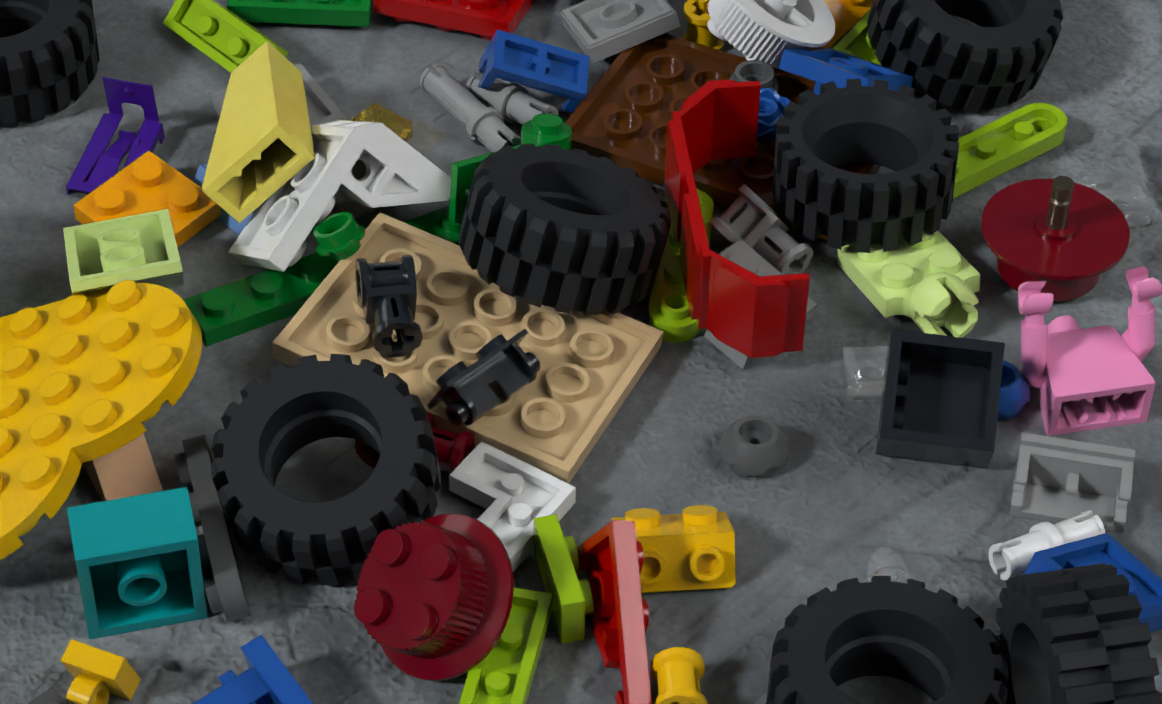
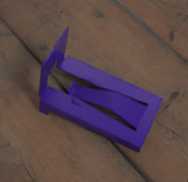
[66,77,165,195]

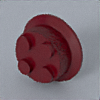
[354,514,514,681]

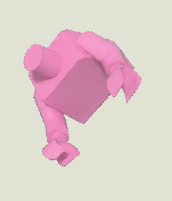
[1018,266,1162,436]

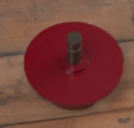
[981,176,1130,301]

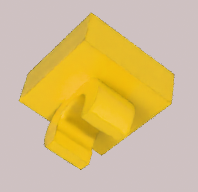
[60,639,141,704]

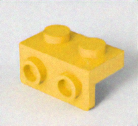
[611,505,736,593]

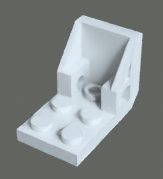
[228,120,451,272]

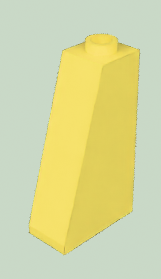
[202,41,315,223]

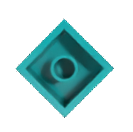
[67,487,208,640]

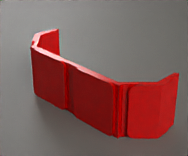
[664,80,810,358]

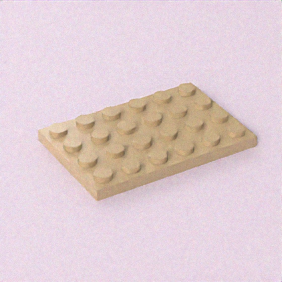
[272,212,664,484]

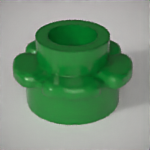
[313,212,365,260]

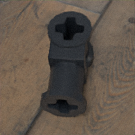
[355,255,423,357]

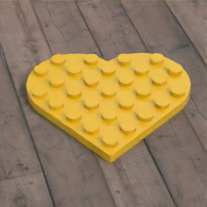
[0,280,202,560]

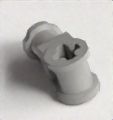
[709,184,813,275]

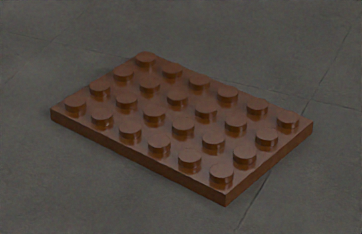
[565,33,881,240]

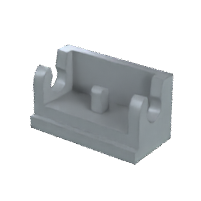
[1009,432,1136,534]

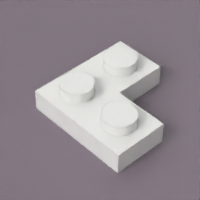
[449,441,576,572]

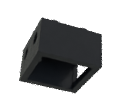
[876,329,1005,468]

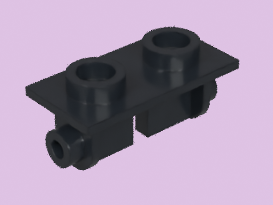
[427,329,540,426]

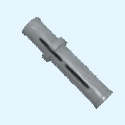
[419,64,521,152]

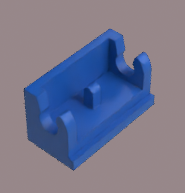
[478,29,590,114]

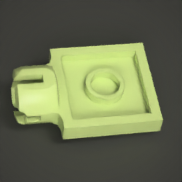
[838,230,980,338]

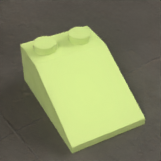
[63,209,184,295]

